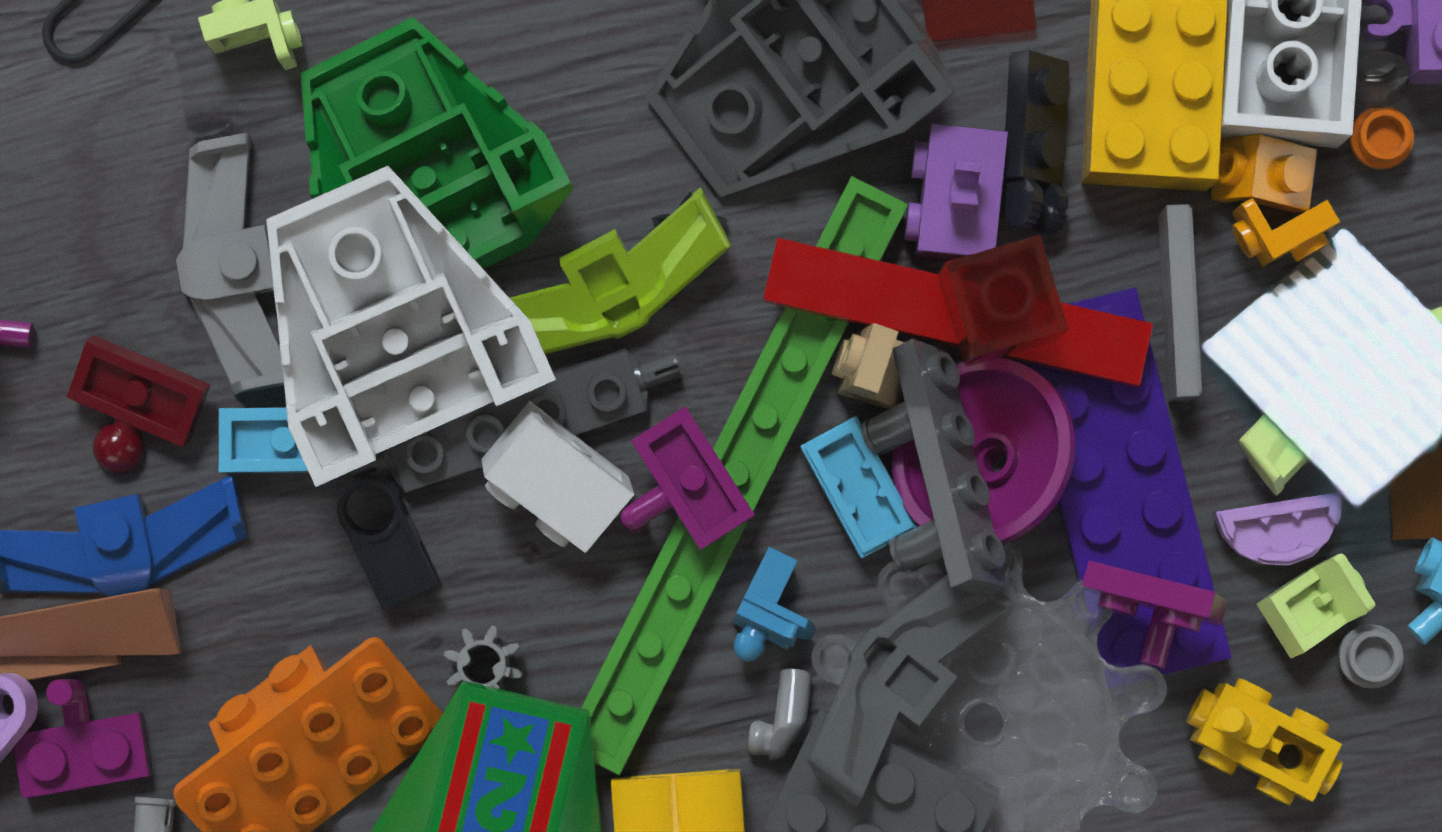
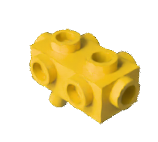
[1186,678,1343,806]

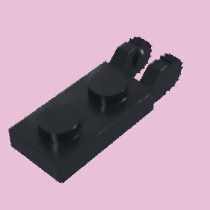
[1003,50,1070,236]

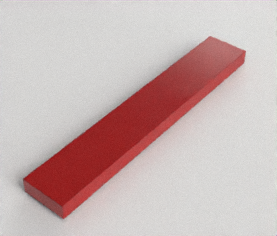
[763,237,1153,388]

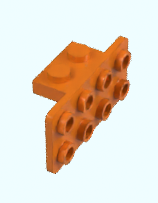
[173,637,443,832]

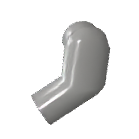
[747,669,812,761]

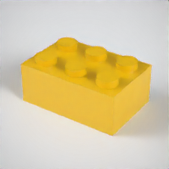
[1081,0,1228,191]

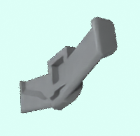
[176,133,284,395]

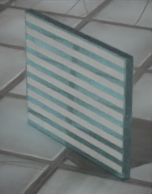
[1201,227,1442,511]

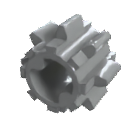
[444,625,523,690]

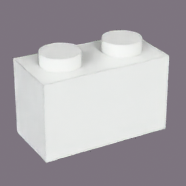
[481,401,634,553]

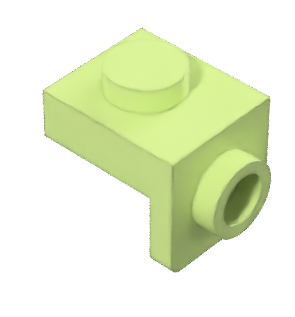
[198,0,303,70]
[1256,553,1376,658]

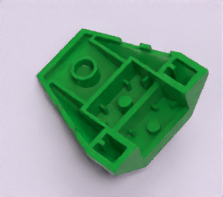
[300,17,573,269]

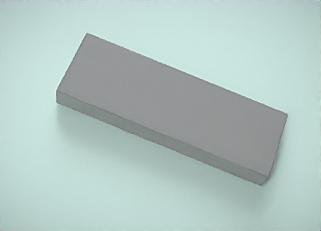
[1158,204,1202,402]

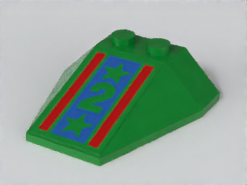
[371,681,603,832]

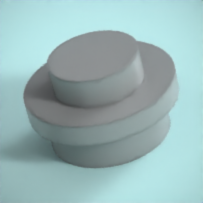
[1338,624,1404,688]

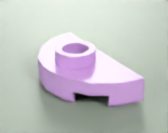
[1212,492,1342,566]

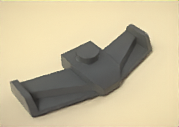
[807,574,1015,807]

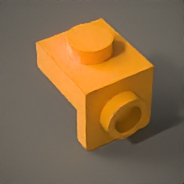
[1211,134,1317,213]
[1231,198,1340,267]

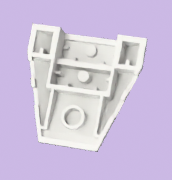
[266,166,556,487]

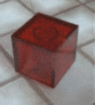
[938,235,1069,368]

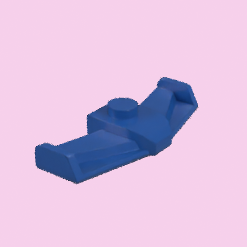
[0,474,248,597]

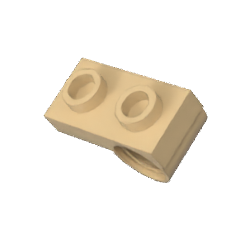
[832,323,904,409]

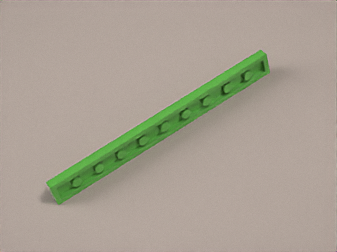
[581,176,908,775]

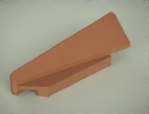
[0,588,181,681]

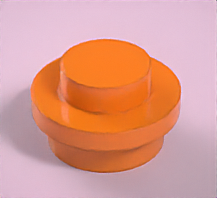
[1349,106,1414,170]

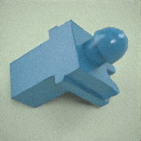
[732,547,816,662]

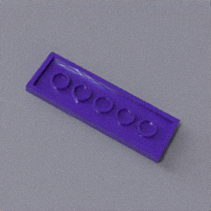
[1022,287,1232,689]

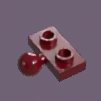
[66,335,211,473]

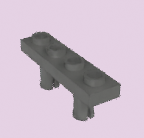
[861,339,1009,597]

